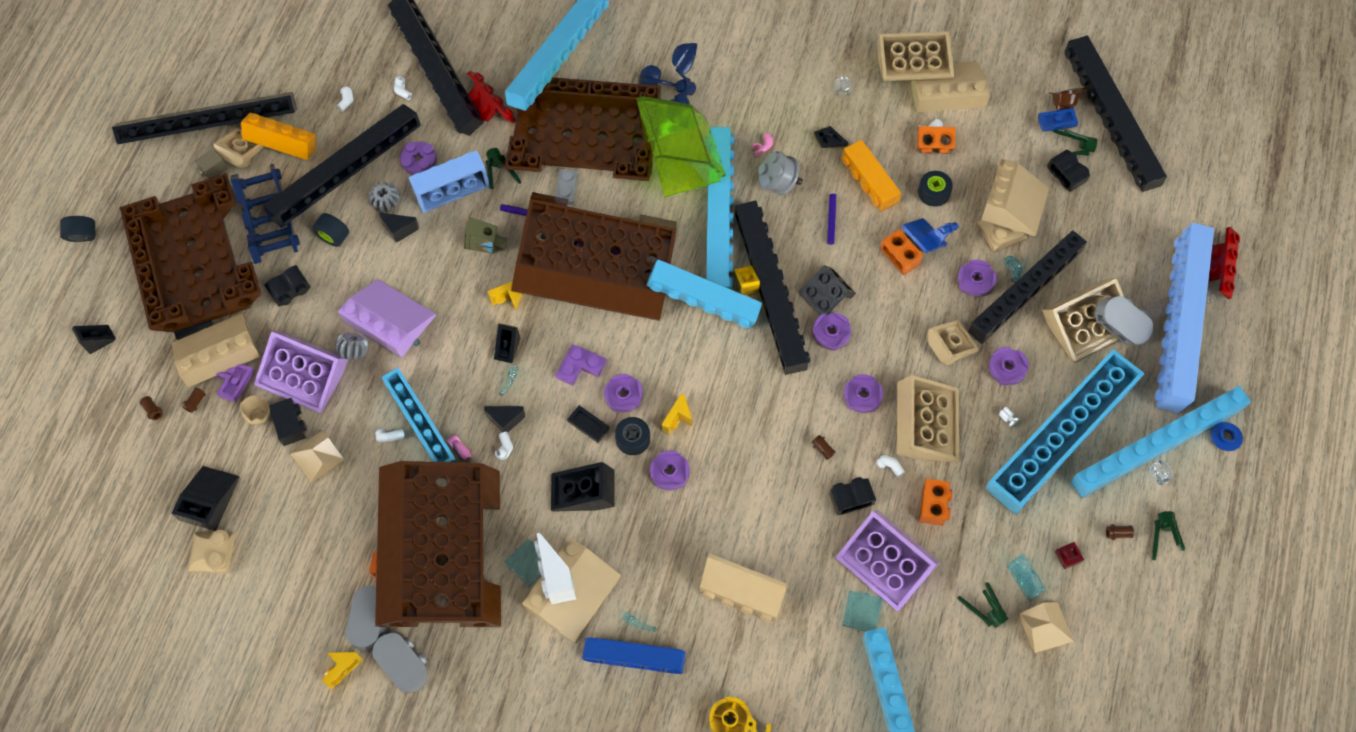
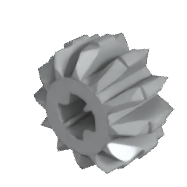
[368,181,400,213]
[335,332,368,360]

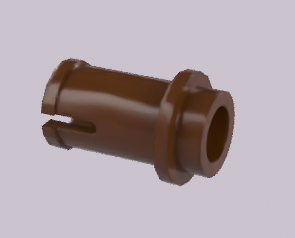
[183,388,206,413]
[140,396,162,420]
[811,435,836,460]
[1106,524,1134,540]

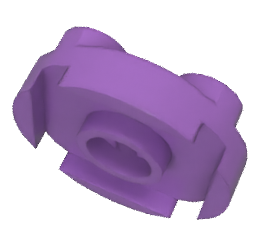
[400,142,437,175]
[958,260,997,296]
[813,312,851,351]
[989,347,1029,386]
[604,374,643,413]
[844,374,883,413]
[650,451,690,491]

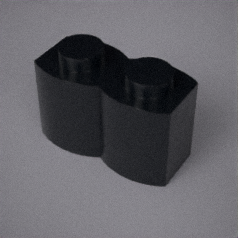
[1047,149,1090,192]
[264,265,311,307]
[829,477,876,515]

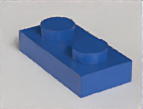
[1038,108,1078,132]

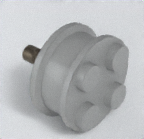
[758,151,803,195]

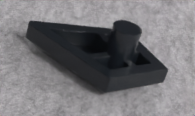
[814,126,848,148]

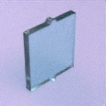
[505,539,542,587]
[842,591,883,632]

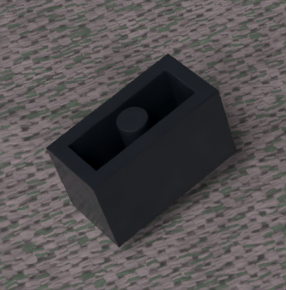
[269,398,307,446]

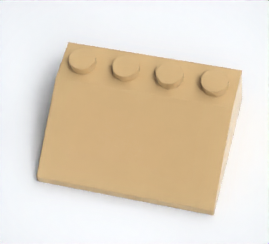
[877,31,954,81]
[910,62,990,113]
[981,158,1049,236]
[1042,278,1124,362]
[172,313,261,388]
[897,375,959,462]
[522,537,621,643]
[700,553,788,623]

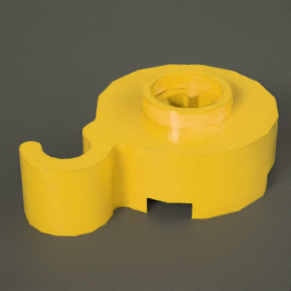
[709,696,771,732]

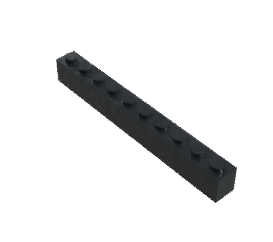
[388,0,484,136]
[1065,35,1167,192]
[112,92,297,144]
[263,104,421,228]
[735,200,810,375]

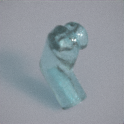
[1005,255,1023,283]

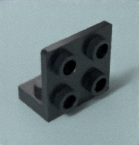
[799,265,856,315]

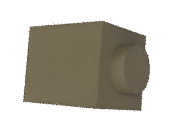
[195,148,228,179]

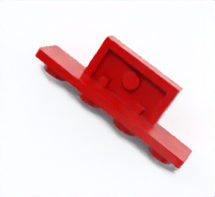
[467,71,516,123]
[1208,227,1240,299]

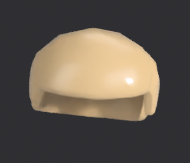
[240,395,271,425]

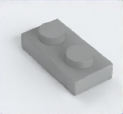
[555,170,578,205]

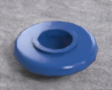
[1211,422,1243,451]

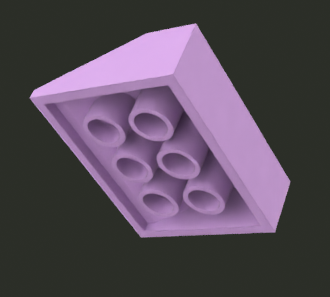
[338,279,436,358]
[254,331,348,413]
[835,510,941,611]

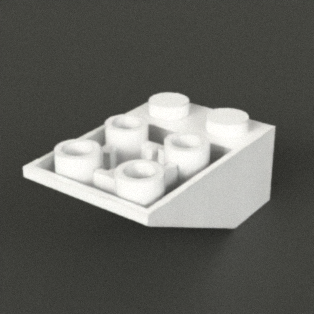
[534,533,576,604]

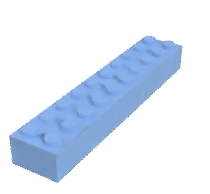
[1155,222,1214,413]

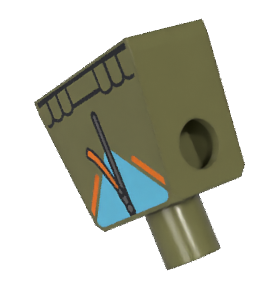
[464,217,507,253]

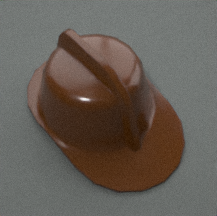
[1049,88,1089,110]

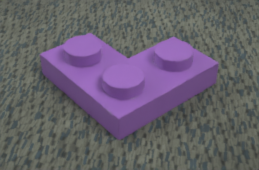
[555,344,607,386]
[215,364,254,403]

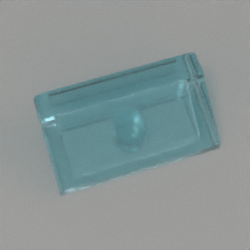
[1007,554,1045,601]

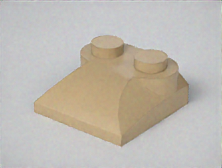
[214,128,265,168]
[977,220,1028,253]
[927,319,979,365]
[188,530,235,574]

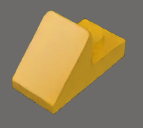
[734,265,760,296]
[487,281,523,310]
[662,393,692,435]
[322,652,363,689]

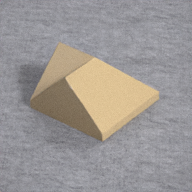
[290,431,344,483]
[1019,602,1074,654]

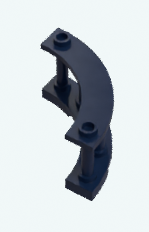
[231,164,301,264]

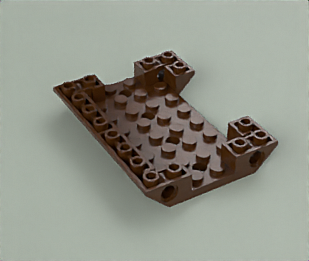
[505,77,661,181]
[120,173,262,333]
[511,192,677,321]
[375,461,501,627]

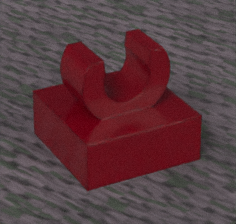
[1055,542,1084,569]

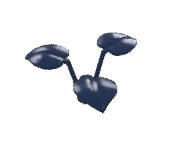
[639,43,697,128]

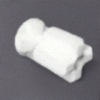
[999,407,1020,427]

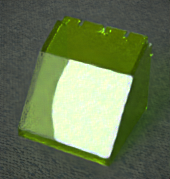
[636,96,726,198]

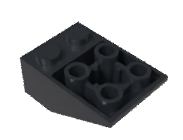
[171,466,240,531]

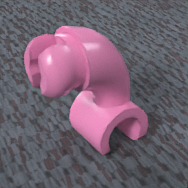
[752,133,773,157]
[446,434,472,462]

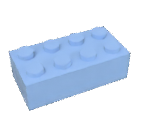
[408,150,490,213]

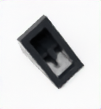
[380,212,419,243]
[494,323,521,363]
[72,325,116,354]
[484,406,526,433]

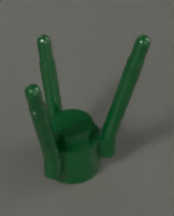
[1053,130,1097,156]
[486,148,521,189]
[1152,511,1185,560]
[957,582,1008,629]

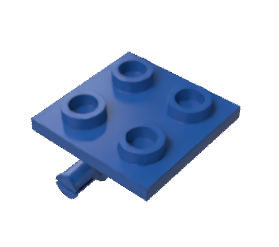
[901,218,959,253]

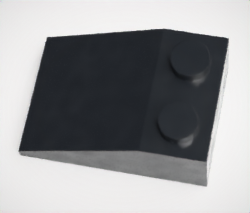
[551,462,615,512]

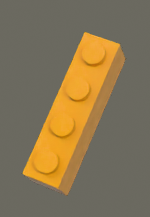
[241,113,316,161]
[841,139,902,212]

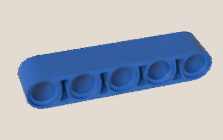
[582,637,686,674]

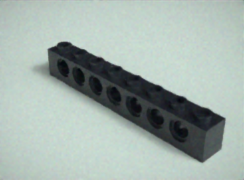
[968,230,1087,344]

